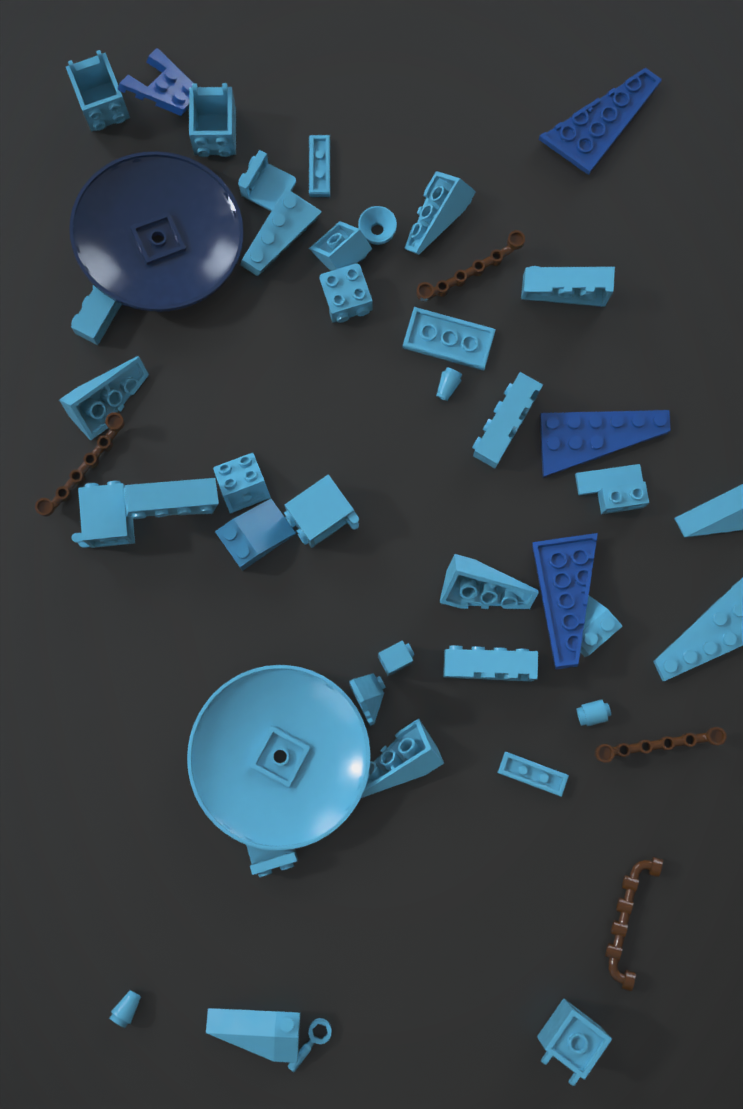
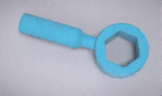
[287,1018,332,1072]

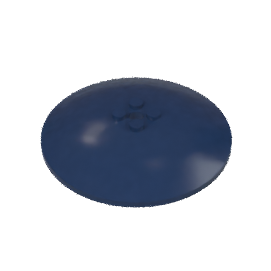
[70,151,243,312]

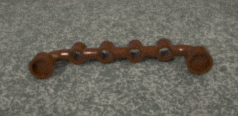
[416,230,525,301]
[35,412,125,517]
[595,727,727,762]
[605,857,663,991]

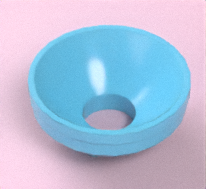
[358,206,397,245]

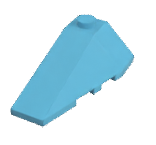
[405,171,476,255]
[59,356,149,440]
[674,484,743,538]
[440,554,539,609]
[349,673,386,726]
[361,718,444,798]
[206,1008,300,1063]

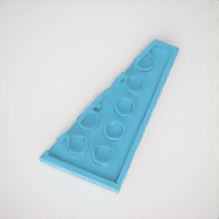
[653,577,743,681]

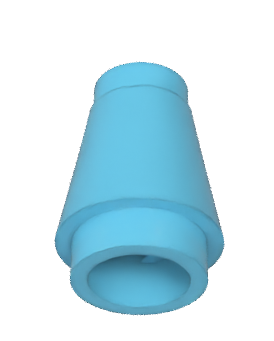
[436,367,462,401]
[110,990,141,1028]

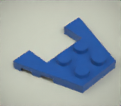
[117,48,193,116]

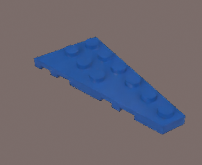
[538,68,662,175]
[540,410,671,478]
[532,533,598,670]

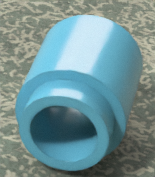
[576,700,611,727]

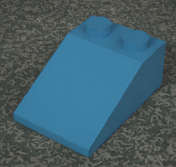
[215,498,296,571]

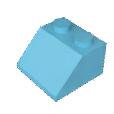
[309,221,372,271]
[580,596,622,657]

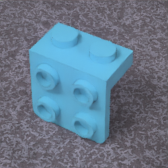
[238,150,296,211]
[320,263,373,323]
[246,845,298,877]

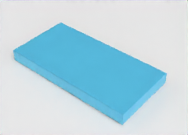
[402,307,496,371]

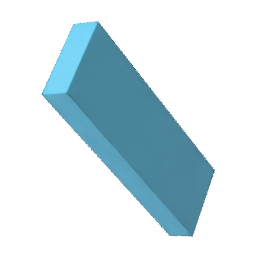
[309,135,330,197]
[575,464,643,495]
[497,752,569,797]

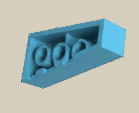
[240,188,322,276]
[521,266,615,307]
[472,372,543,468]
[123,478,219,519]
[443,645,538,682]

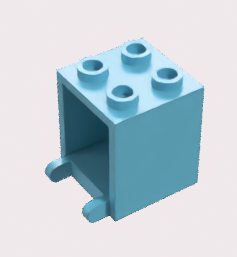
[66,50,130,132]
[189,83,236,157]
[284,474,359,548]
[72,481,135,548]
[537,998,612,1086]

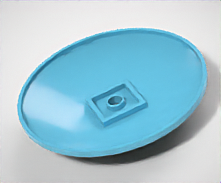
[187,665,370,850]

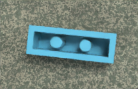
[71,285,122,345]

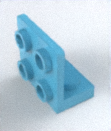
[213,453,271,513]

